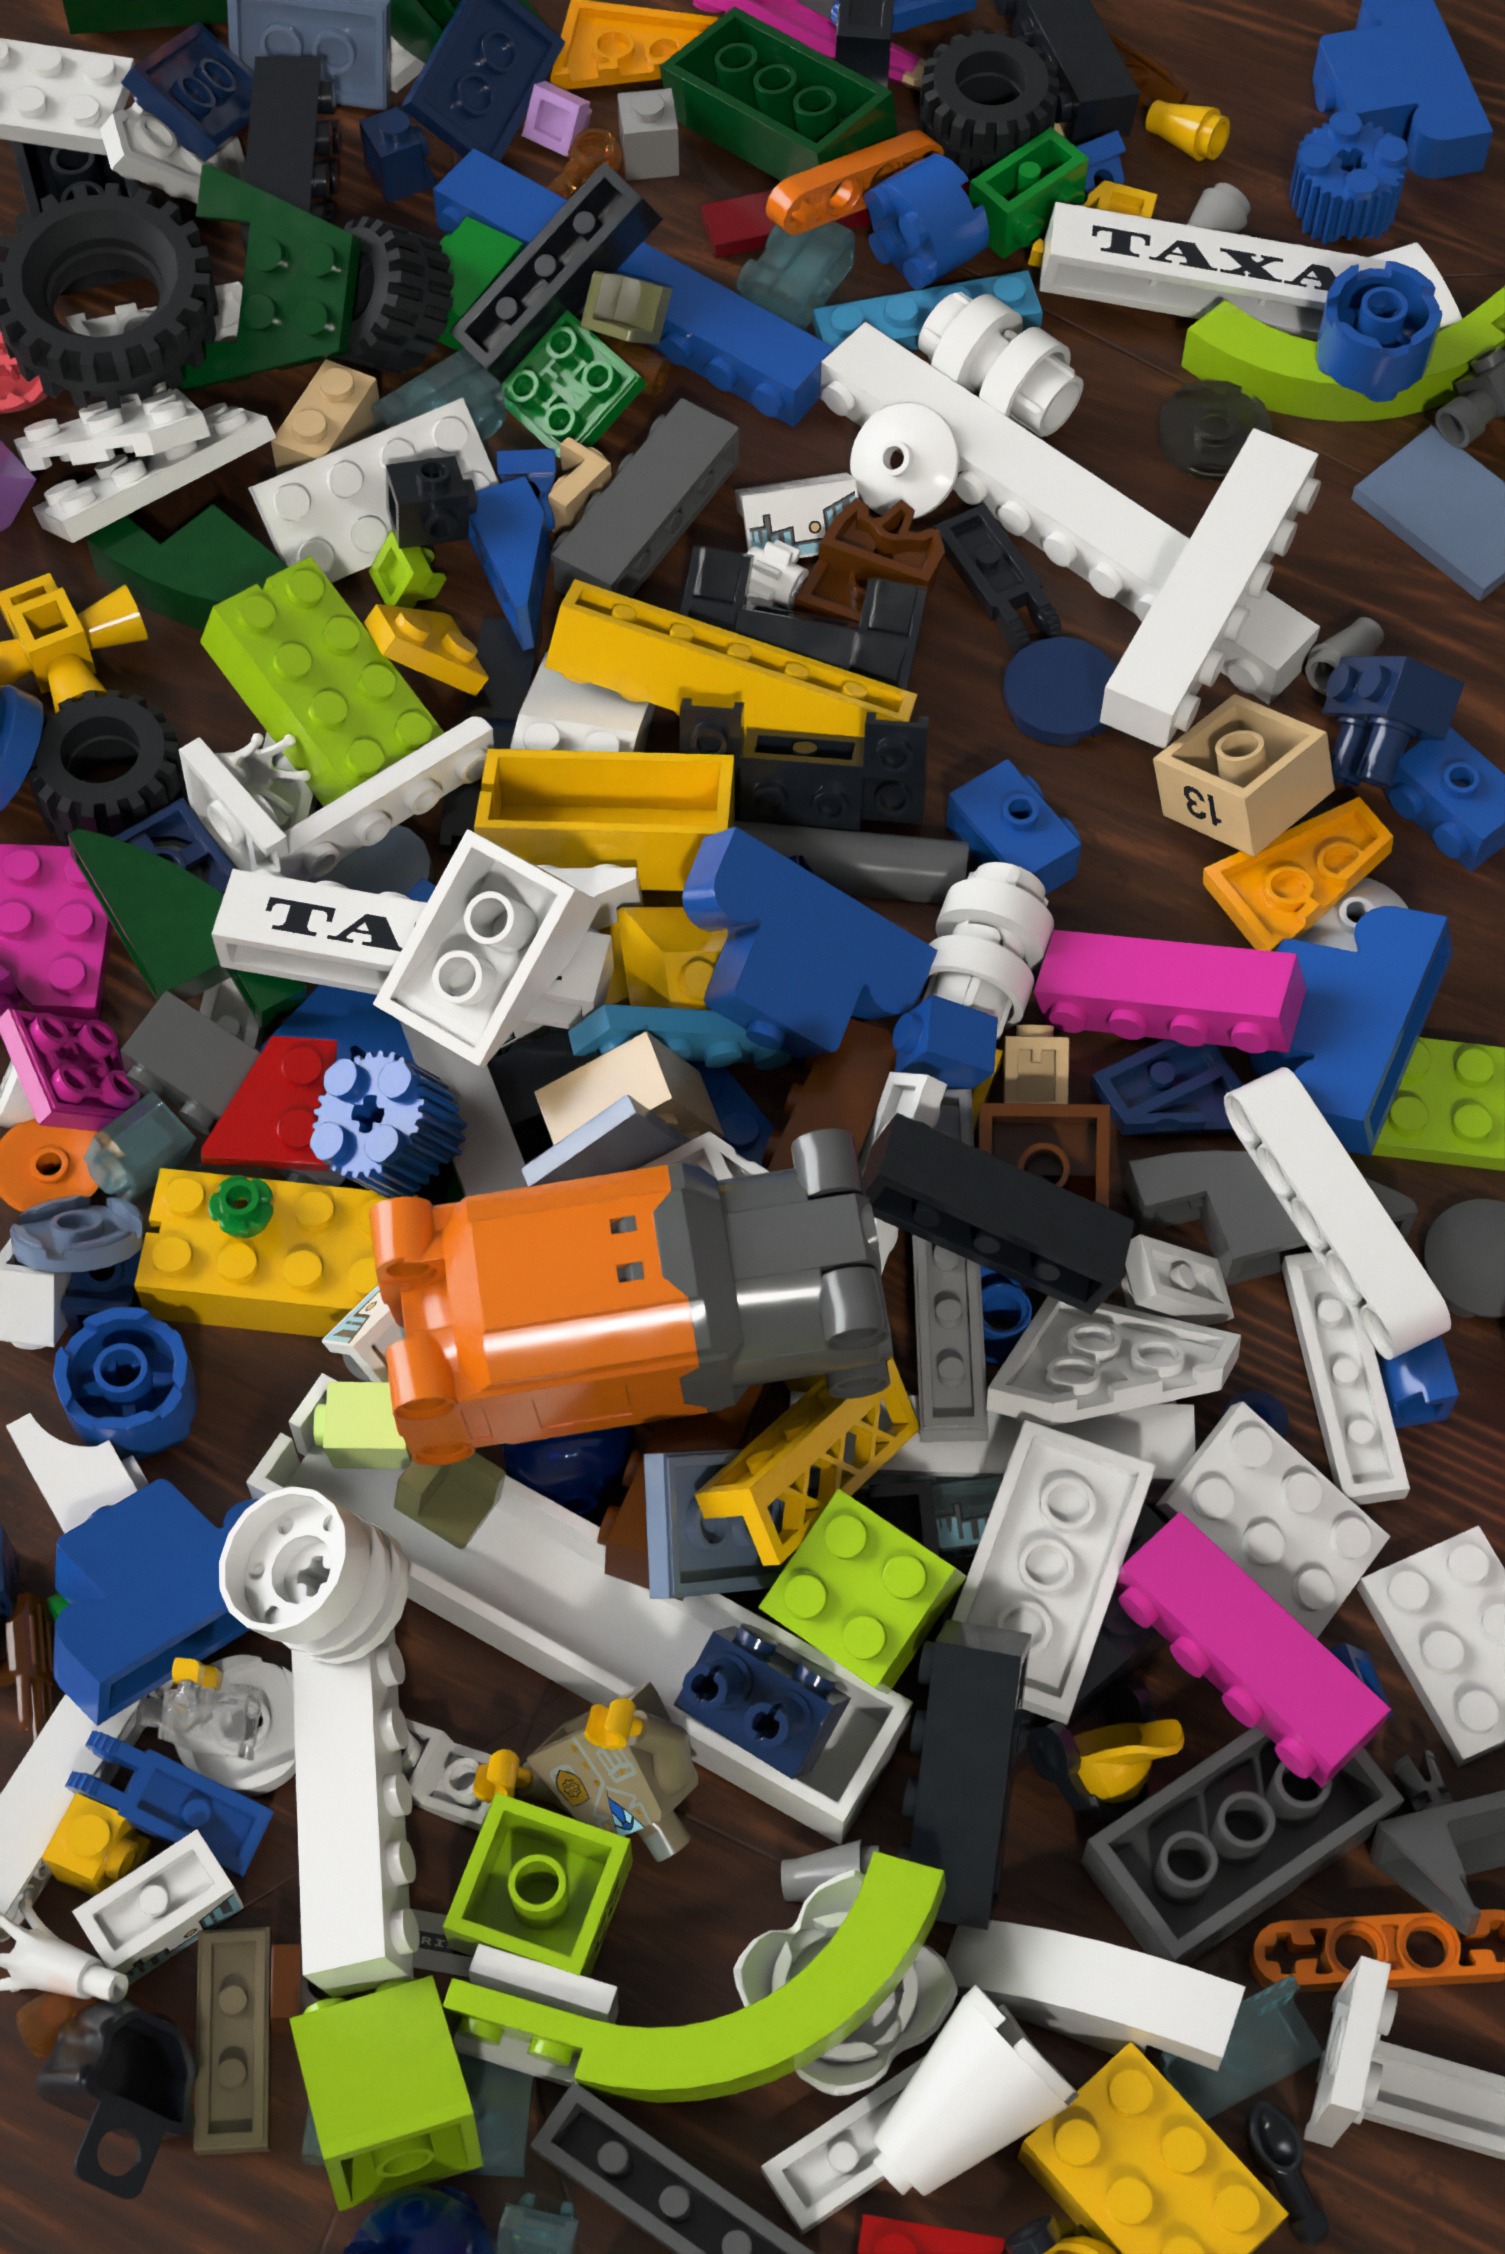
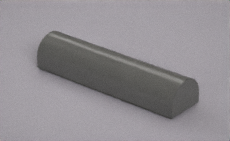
[734,820,969,904]

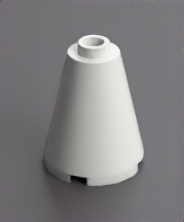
[873,1985,1079,2196]

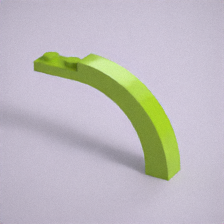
[1181,286,1505,422]
[443,1851,946,2103]

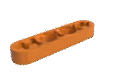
[766,130,944,236]
[1249,1909,1505,1994]

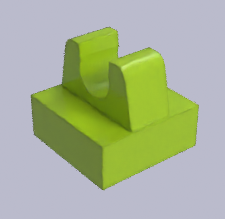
[369,530,447,609]

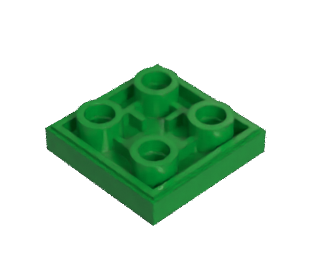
[492,310,648,460]

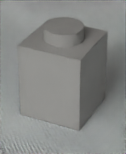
[617,88,679,181]

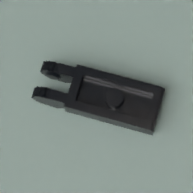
[933,504,1062,653]

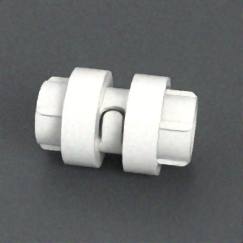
[918,292,1083,437]
[920,862,1054,1040]

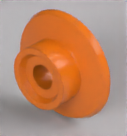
[0,1118,107,1213]

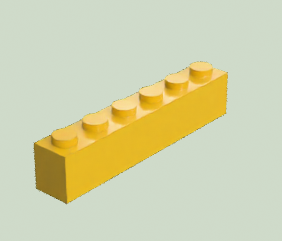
[544,579,918,739]

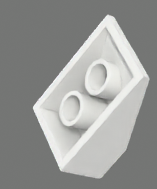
[510,652,655,753]
[373,829,603,1068]

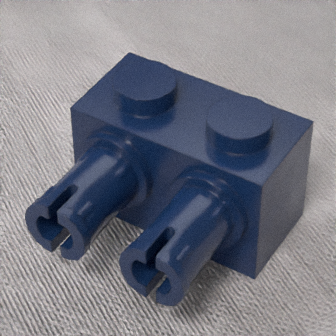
[1322,656,1465,789]
[674,1623,851,1780]

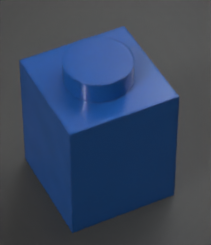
[892,994,998,1090]

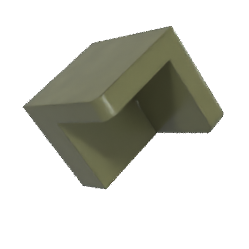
[580,270,673,344]
[394,1452,506,1549]

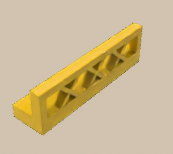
[694,1357,920,1566]

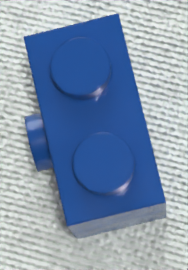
[1384,726,1505,872]
[946,759,1081,895]

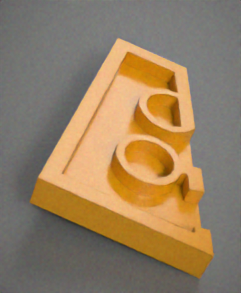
[550,0,721,90]
[1203,797,1394,952]

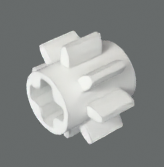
[747,540,809,610]

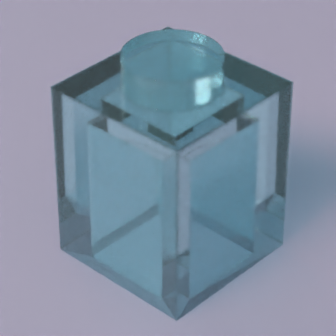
[83,1091,196,1203]

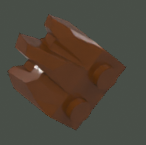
[794,498,945,623]

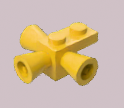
[0,573,148,714]

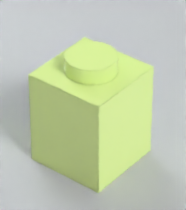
[314,1382,412,1469]

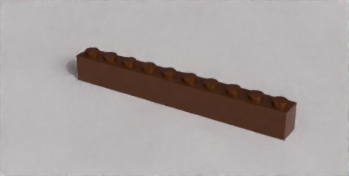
[597,1018,897,1601]

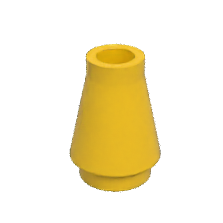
[1145,100,1230,161]

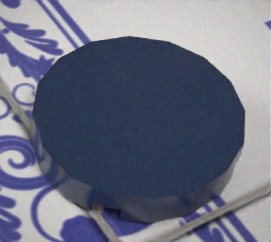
[1002,636,1116,746]

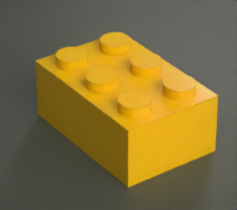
[1017,2042,1289,2254]

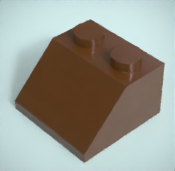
[979,1103,1110,1208]

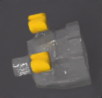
[136,1657,263,1761]

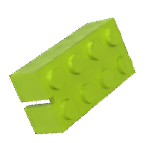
[200,556,444,807]

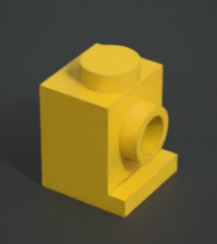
[42,1793,153,1896]

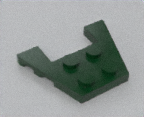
[176,164,362,393]

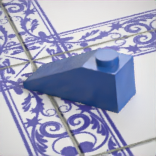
[467,476,555,651]

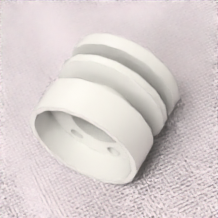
[219,1486,409,1665]

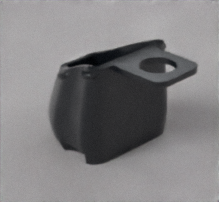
[34,1996,198,2199]

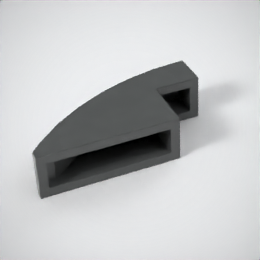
[1122,1150,1418,1286]

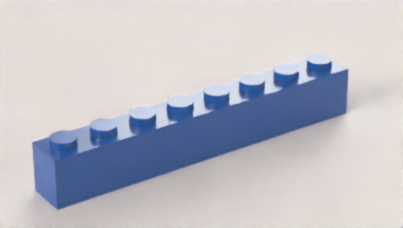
[433,148,834,428]

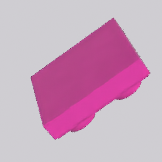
[0,1008,150,1136]

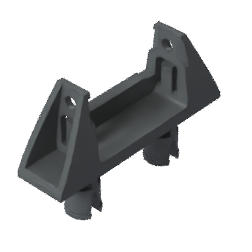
[1369,1750,1505,1936]

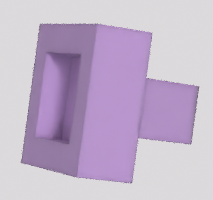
[522,81,593,157]

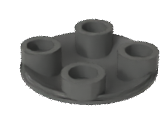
[1424,1199,1505,1318]

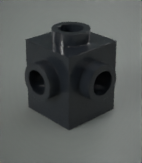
[386,456,477,549]

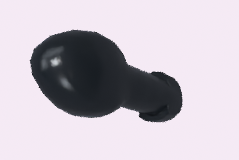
[1245,2102,1329,2246]

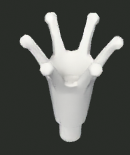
[214,733,311,816]
[0,1898,129,2003]

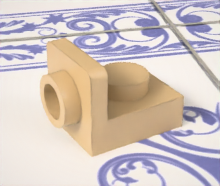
[548,437,612,536]
[1001,1025,1069,1104]

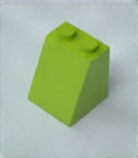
[289,1975,484,2212]

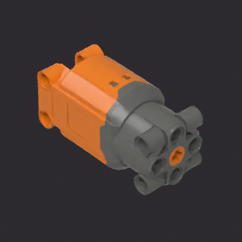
[369,1128,893,1466]

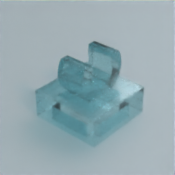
[496,2193,579,2254]

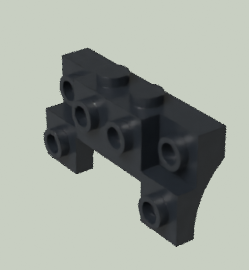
[679,545,929,691]
[679,698,929,831]

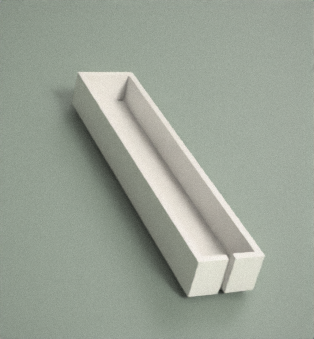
[246,1373,913,1845]

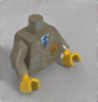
[473,1682,698,1862]

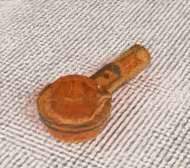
[546,128,623,199]

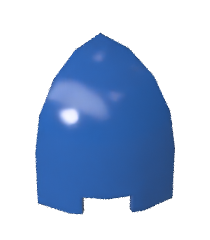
[1377,1336,1459,1428]

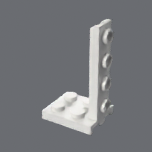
[179,716,494,881]
[1303,1956,1505,2160]

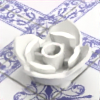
[733,1869,958,2096]

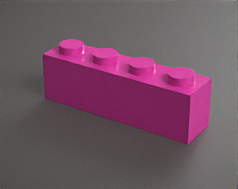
[1033,930,1307,1054]
[1115,1512,1391,1788]

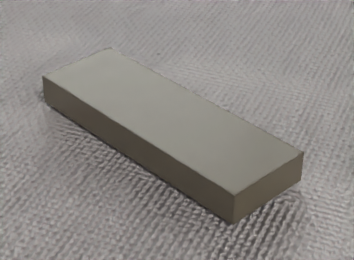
[194,1927,273,2156]

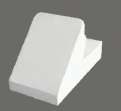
[1121,1234,1234,1326]

